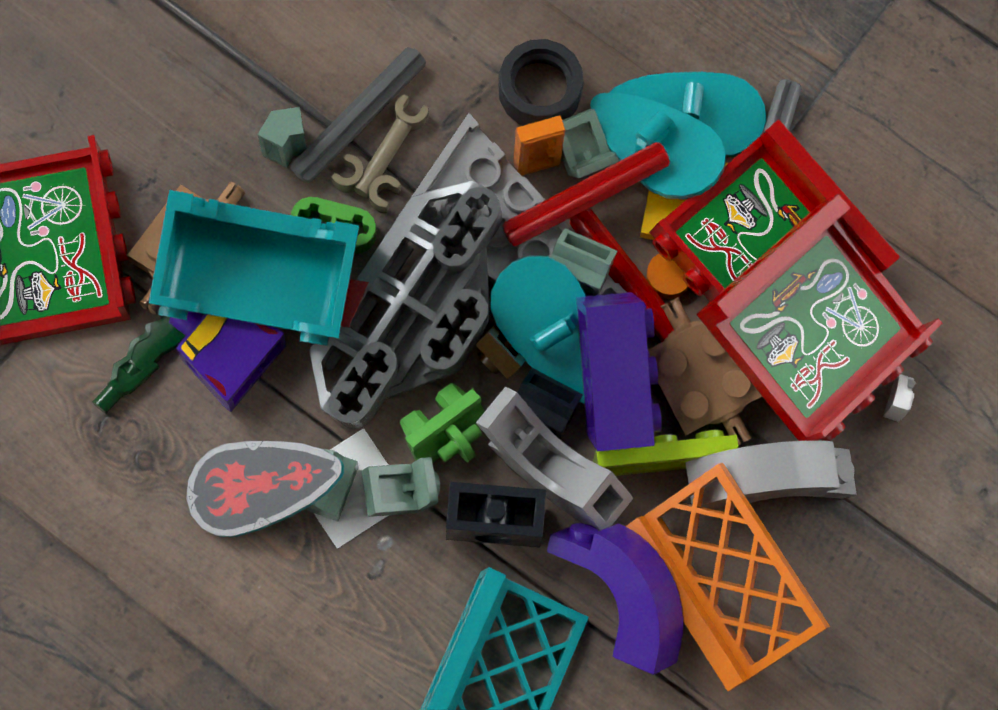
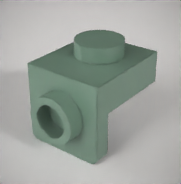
[561,109,619,180]
[361,457,440,517]

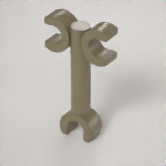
[331,94,429,213]

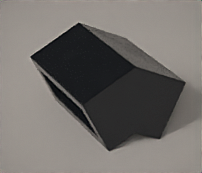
[517,368,583,439]

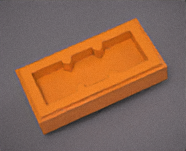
[513,115,565,176]

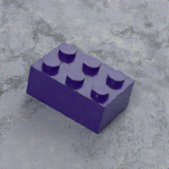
[576,292,661,451]

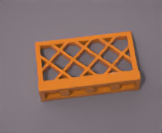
[625,463,830,691]

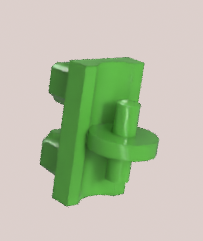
[400,383,485,463]

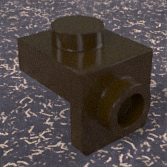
[476,324,526,379]

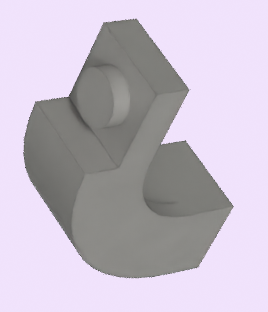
[476,387,633,531]
[686,441,857,511]

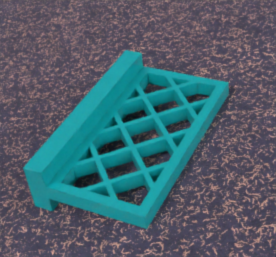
[420,567,589,710]

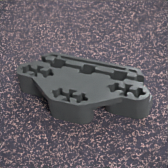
[309,180,502,429]

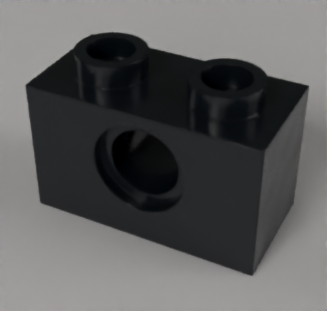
[446,482,546,548]

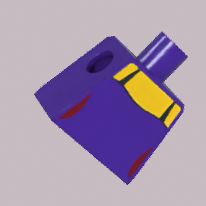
[169,311,286,412]

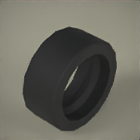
[498,39,584,126]

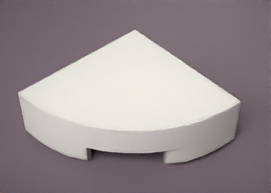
[883,374,916,422]

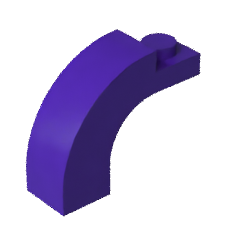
[547,523,683,675]

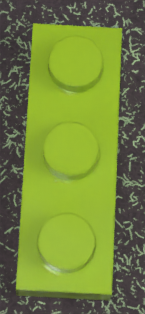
[593,430,739,476]

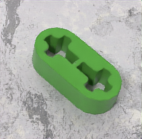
[291,197,376,254]

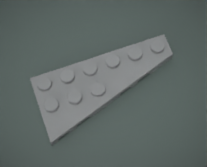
[397,113,626,296]

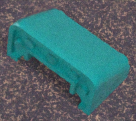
[148,190,359,346]

